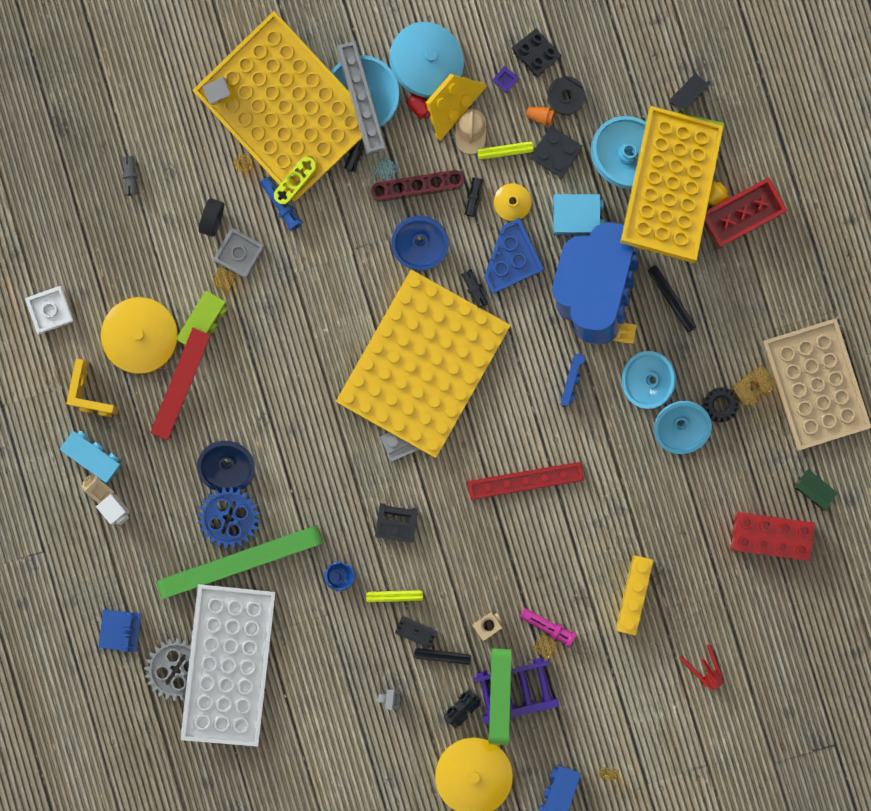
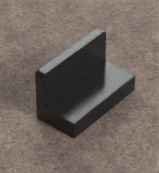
[669,73,711,113]

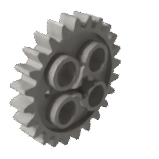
[144,638,191,701]

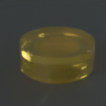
[599,767,619,779]

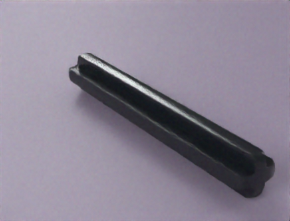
[648,265,696,332]

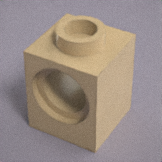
[472,612,503,641]

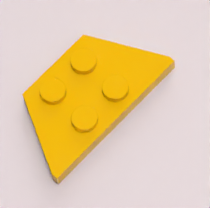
[426,73,487,141]

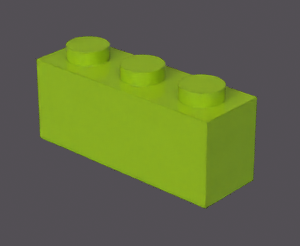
[176,290,228,345]

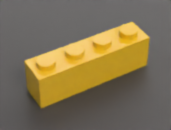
[615,555,653,635]

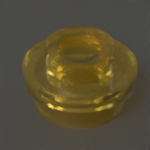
[234,154,253,173]

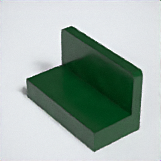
[793,470,837,511]

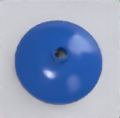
[391,216,449,270]

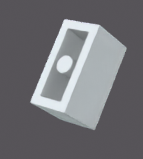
[96,494,131,525]

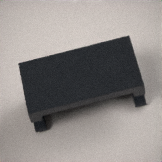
[395,615,438,648]

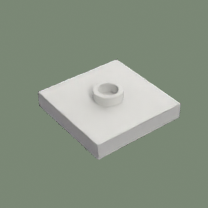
[25,286,74,335]

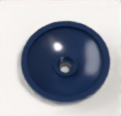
[197,441,255,492]

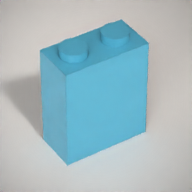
[553,194,604,235]

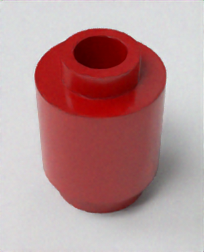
[406,94,430,119]

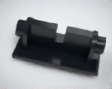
[444,688,481,728]

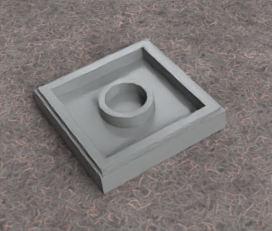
[213,227,265,279]

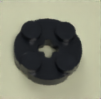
[547,76,585,116]

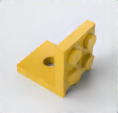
[66,359,119,418]

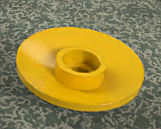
[494,183,532,221]

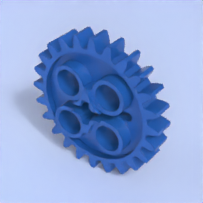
[197,486,260,549]

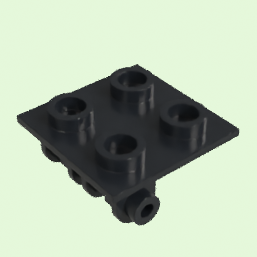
[511,28,562,77]

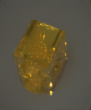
[729,365,776,407]

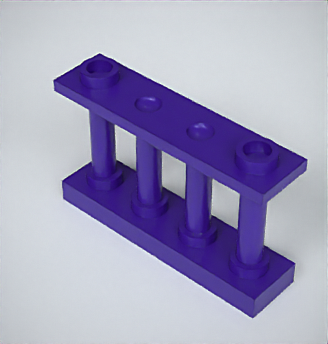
[473,657,559,724]

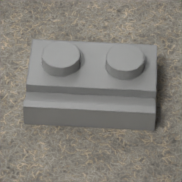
[380,433,419,462]

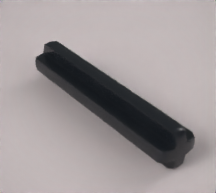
[414,648,471,665]

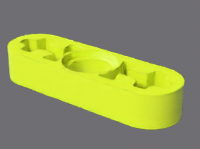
[274,157,316,204]

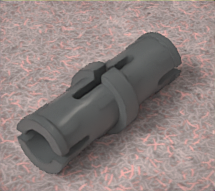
[122,156,138,196]

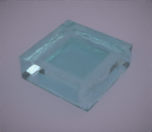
[373,156,399,181]

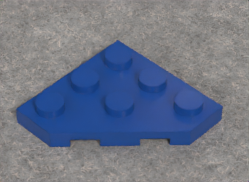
[484,218,544,294]

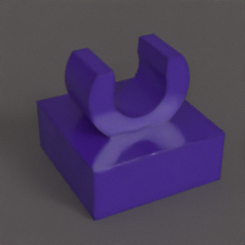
[492,66,519,94]

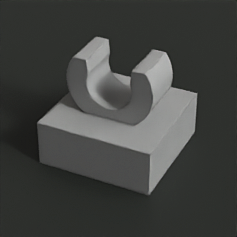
[378,689,401,710]

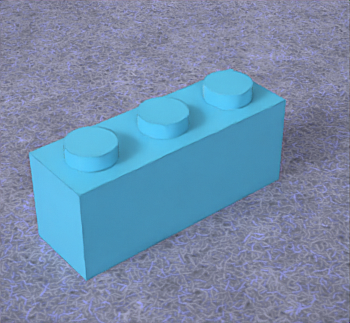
[59,431,122,483]

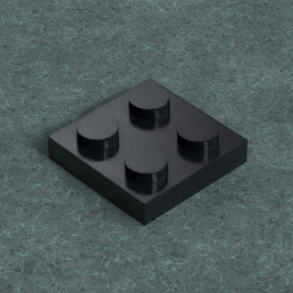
[530,126,583,179]

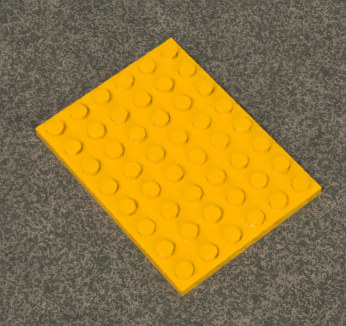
[192,11,362,202]
[336,270,511,458]

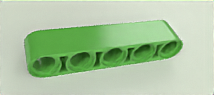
[489,648,511,745]

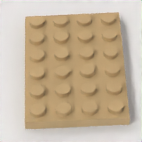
[762,318,871,451]

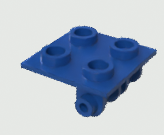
[98,609,141,652]

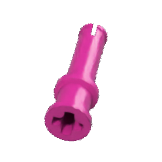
[519,607,577,648]

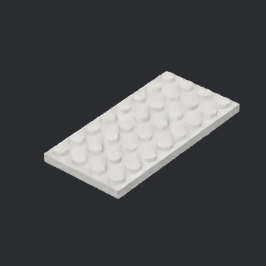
[180,584,275,747]

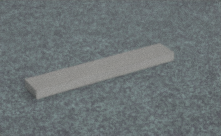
[337,41,386,155]

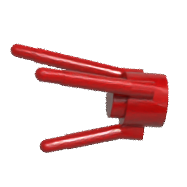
[679,644,724,690]

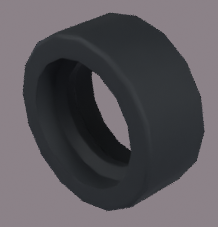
[198,198,225,237]

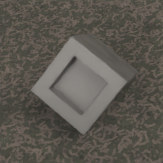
[202,77,231,105]

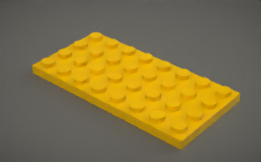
[620,106,723,263]

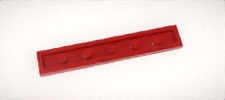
[150,327,211,440]
[467,462,584,500]

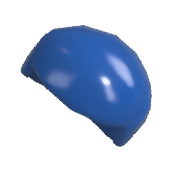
[324,562,355,591]

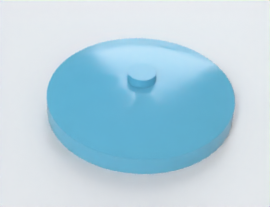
[389,22,464,98]
[331,55,400,128]
[591,116,646,189]

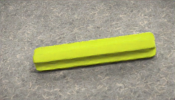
[477,142,534,160]
[366,590,423,602]

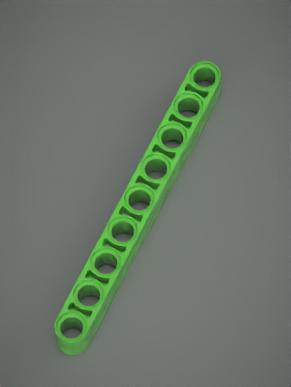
[156,525,324,599]

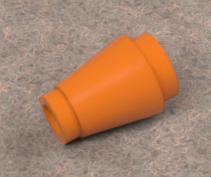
[526,106,555,126]

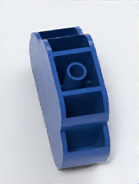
[552,222,639,344]

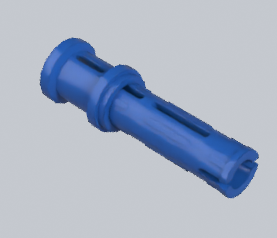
[260,177,303,232]

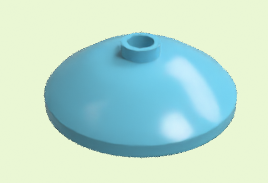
[622,351,676,409]
[654,401,712,454]

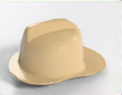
[455,109,486,154]

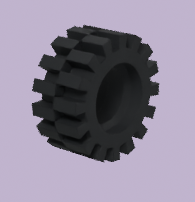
[703,387,739,422]

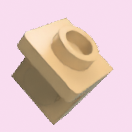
[81,474,114,504]

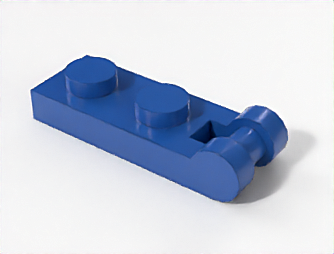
[560,353,585,407]

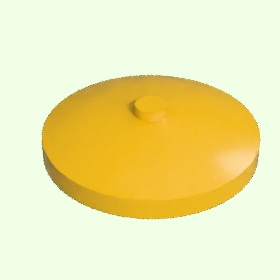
[101,297,178,374]
[435,737,513,811]

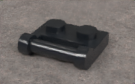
[375,503,418,543]

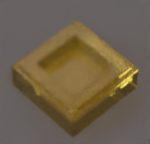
[212,267,237,292]
[532,633,558,659]

